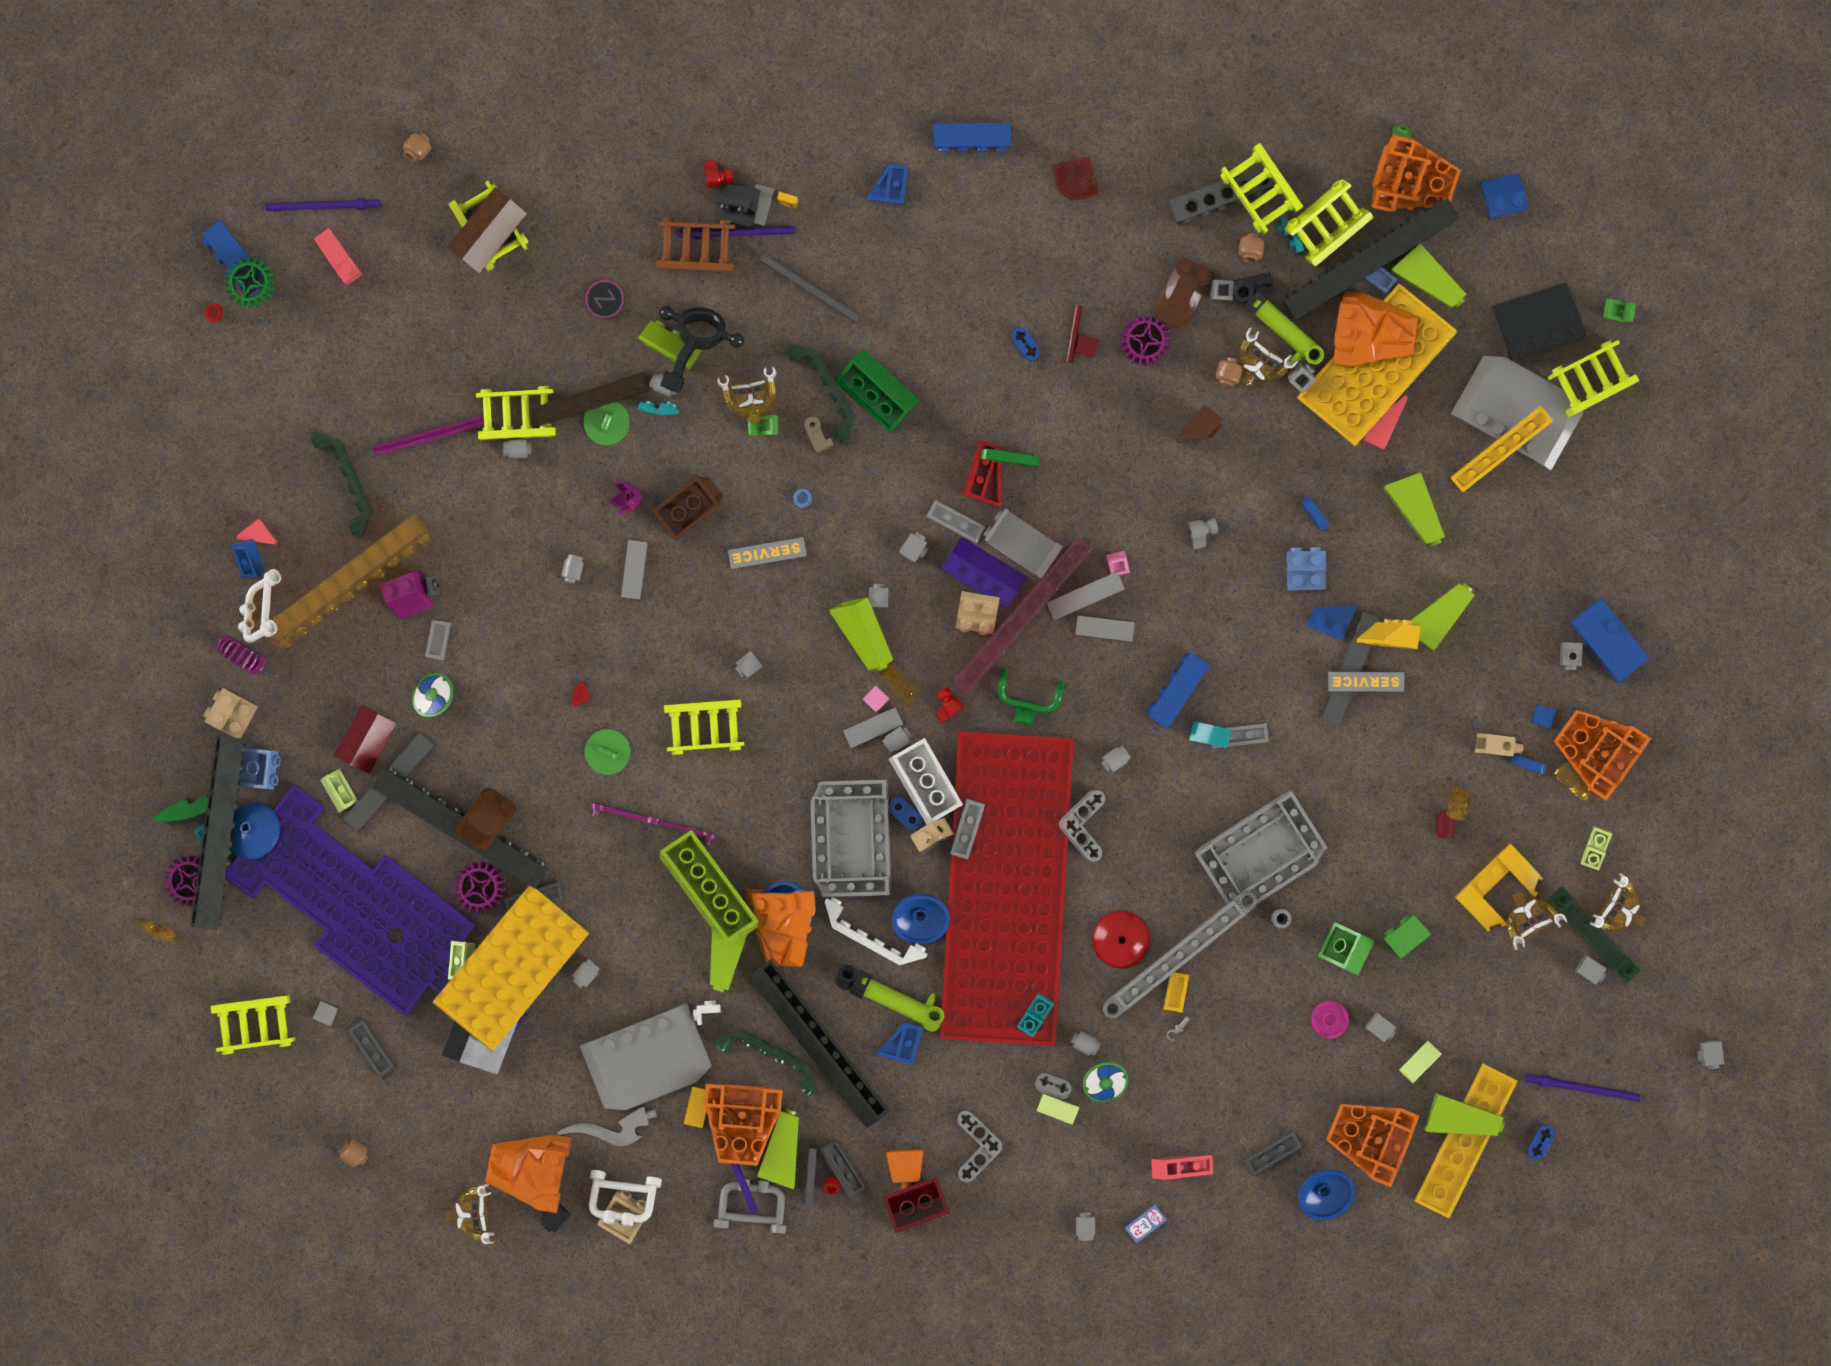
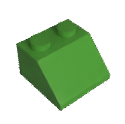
[1383,915,1431,958]
[1318,922,1374,975]

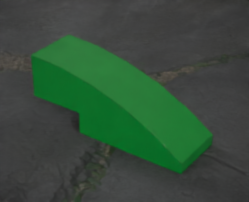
[152,795,208,822]

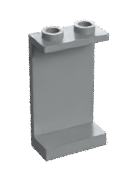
[983,508,1063,579]

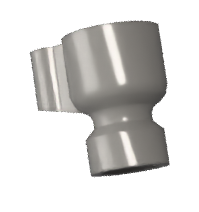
[1188,518,1218,550]

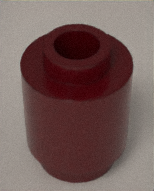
[1436,810,1456,838]

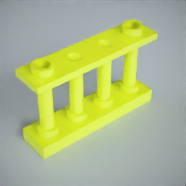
[1220,143,1303,235]
[1284,179,1374,267]
[448,181,529,272]
[1548,340,1639,417]
[476,386,556,441]
[664,700,745,755]
[211,995,295,1055]

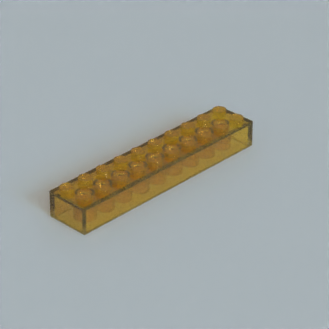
[267,513,433,649]

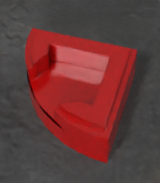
[572,681,591,707]

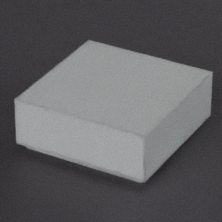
[313,1001,339,1026]

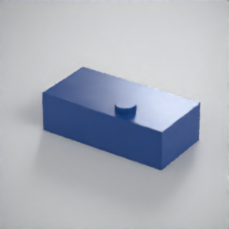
[1569,598,1649,683]

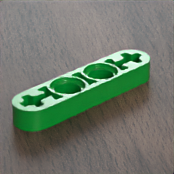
[981,449,1040,467]

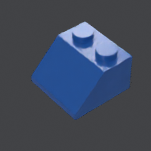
[1480,174,1529,219]

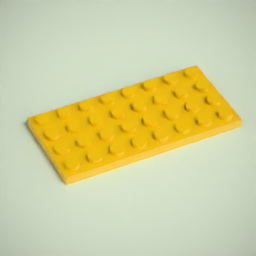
[1297,284,1457,446]
[432,886,589,1052]

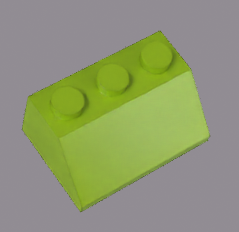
[638,320,701,371]

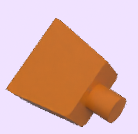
[886,1149,923,1190]

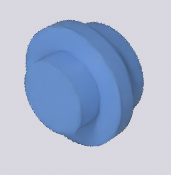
[793,489,812,508]

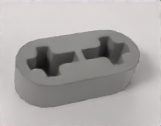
[1035,1073,1072,1100]

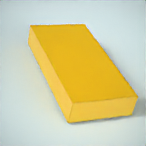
[777,192,799,209]
[1163,972,1189,1013]
[684,1086,707,1128]

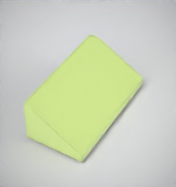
[320,769,358,813]
[448,941,475,980]
[1037,1093,1080,1124]

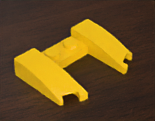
[1455,844,1543,931]

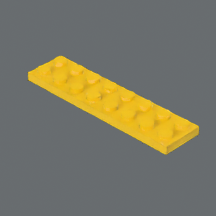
[1414,1063,1518,1218]

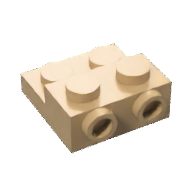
[956,591,1000,635]
[204,688,258,738]
[597,1190,646,1244]

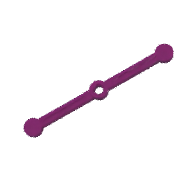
[590,803,717,846]

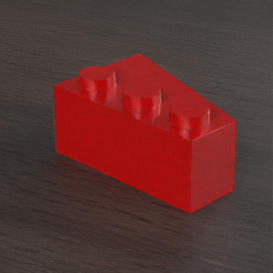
[961,440,1001,507]

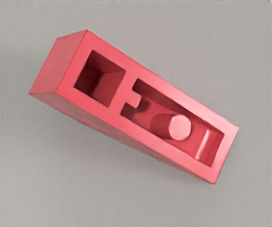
[314,228,362,285]
[1362,396,1408,451]
[1151,1155,1213,1180]

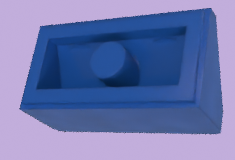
[231,539,265,578]

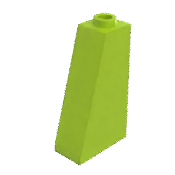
[1390,244,1467,309]
[1383,472,1445,546]
[1410,583,1475,651]
[829,597,893,671]
[710,930,747,992]
[1423,1093,1505,1136]
[757,1108,799,1189]

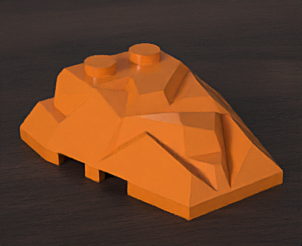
[1371,134,1461,212]
[1334,291,1419,367]
[1554,710,1651,801]
[745,889,815,967]
[704,1083,783,1166]
[1326,1104,1420,1187]
[485,1134,572,1214]

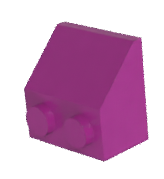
[379,571,434,619]

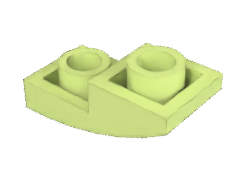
[1581,826,1612,871]
[1399,1041,1442,1083]

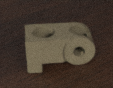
[804,417,834,454]

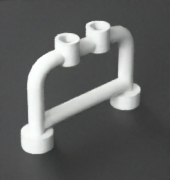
[238,569,281,643]
[589,1170,662,1227]

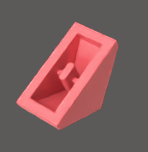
[237,519,278,545]

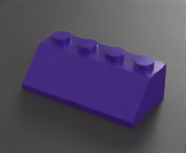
[941,537,1027,609]

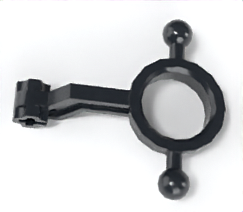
[659,306,744,393]

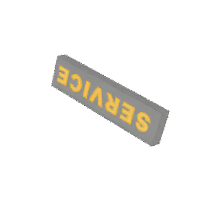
[728,537,807,569]
[1328,672,1404,692]

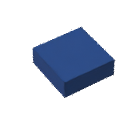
[1532,704,1556,728]

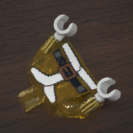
[1239,328,1298,388]
[717,367,776,424]
[1590,873,1646,931]
[1507,891,1567,950]
[445,1184,494,1244]

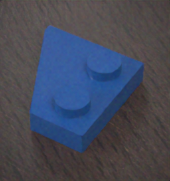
[867,164,908,205]
[1307,606,1357,641]
[877,1022,923,1065]

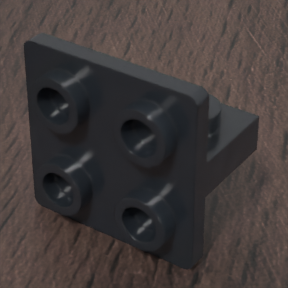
[713,184,761,227]

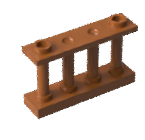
[656,218,735,271]

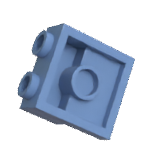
[1286,547,1326,591]
[238,748,281,790]

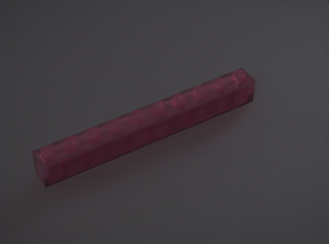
[953,536,1093,694]

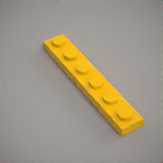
[1451,405,1553,492]

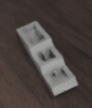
[1046,572,1125,620]

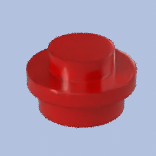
[204,303,224,323]
[822,1177,842,1195]

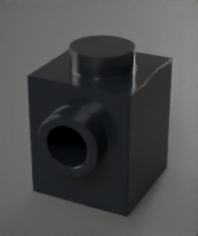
[541,1203,571,1233]

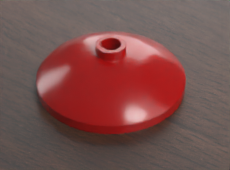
[1092,911,1150,968]

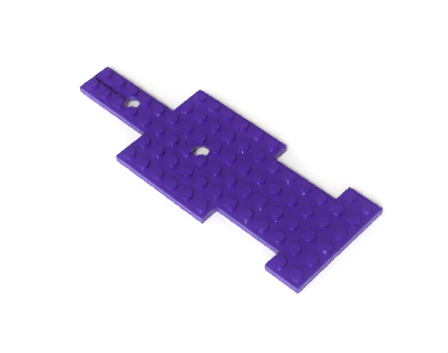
[225,784,529,1033]

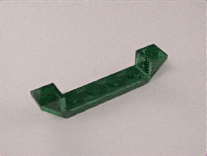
[786,344,856,445]
[311,431,373,539]
[1548,886,1641,983]
[713,1030,818,1096]

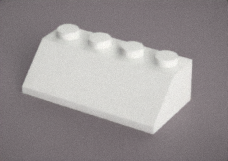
[889,738,963,825]

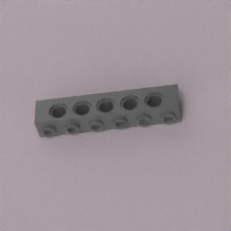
[1168,160,1283,225]

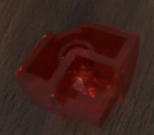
[1052,156,1098,200]

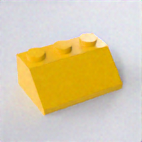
[1357,619,1421,649]

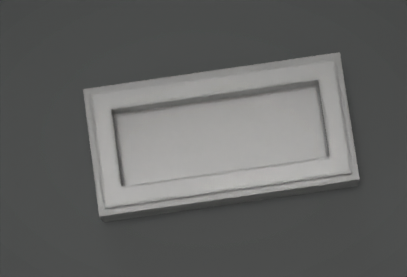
[754,184,775,226]
[425,619,451,660]

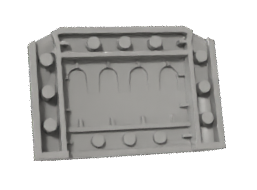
[1450,356,1584,471]
[810,780,891,897]
[1194,791,1327,906]
[580,1003,712,1110]

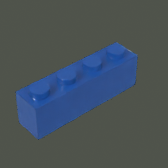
[933,123,1010,153]
[202,220,265,296]
[1147,652,1210,729]

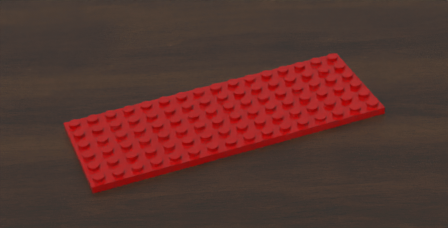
[940,732,1074,1046]

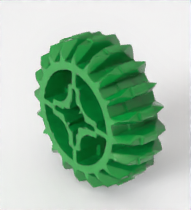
[223,256,276,309]

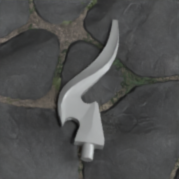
[557,1106,657,1146]

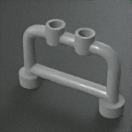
[713,1179,786,1234]

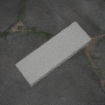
[926,500,986,544]
[621,540,648,599]
[1075,616,1135,642]
[843,707,903,748]
[1211,723,1269,749]
[950,799,985,859]

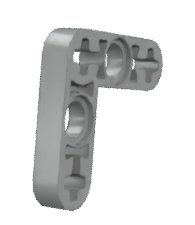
[1059,790,1105,862]
[957,1110,1002,1182]

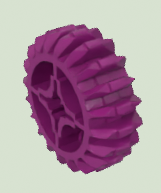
[1119,314,1171,366]
[216,635,266,674]
[163,855,200,907]
[453,861,505,913]

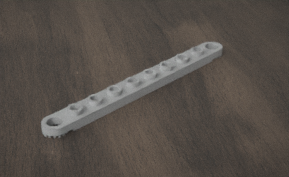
[1103,891,1257,1019]

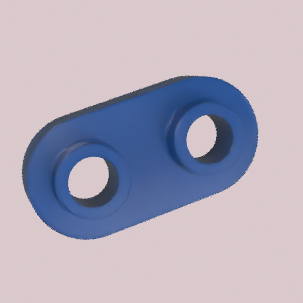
[889,797,922,830]

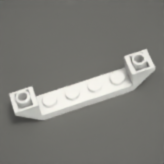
[825,897,928,965]

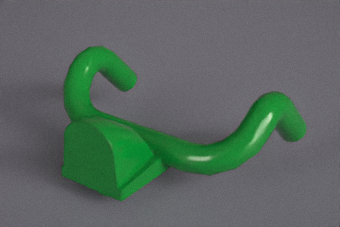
[997,669,1064,727]

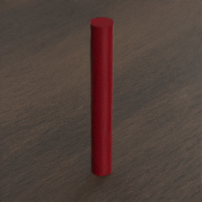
[1065,305,1082,363]

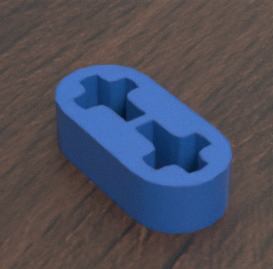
[1012,328,1040,361]
[1301,496,1330,531]
[1510,754,1547,775]
[1527,1125,1554,1160]

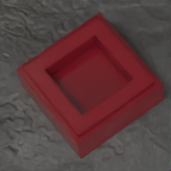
[1075,334,1098,358]

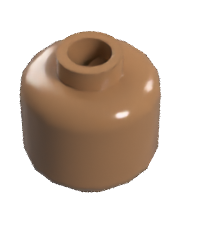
[403,133,431,162]
[1238,233,1264,263]
[1215,357,1243,387]
[338,1139,368,1167]

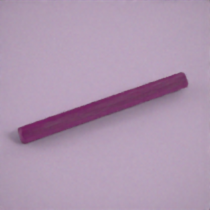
[373,416,484,456]

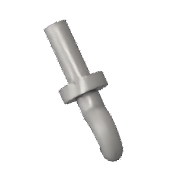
[1166,1017,1190,1041]

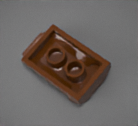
[1154,256,1215,328]
[652,476,723,542]
[454,788,517,852]

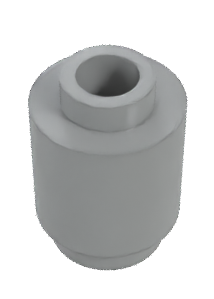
[649,373,676,397]
[503,439,532,458]
[561,554,584,584]
[882,726,912,753]
[1101,746,1131,773]
[1271,908,1291,928]
[572,959,600,988]
[1071,1031,1101,1056]
[1076,1212,1096,1241]

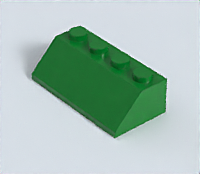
[835,349,919,433]

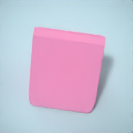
[1106,551,1130,575]
[863,686,889,712]

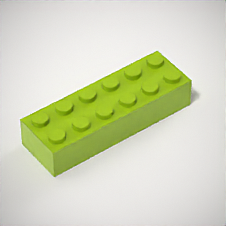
[659,830,759,949]

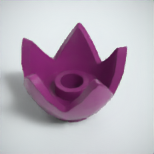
[609,481,642,515]

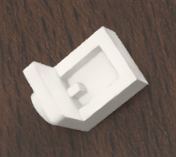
[693,1000,721,1025]

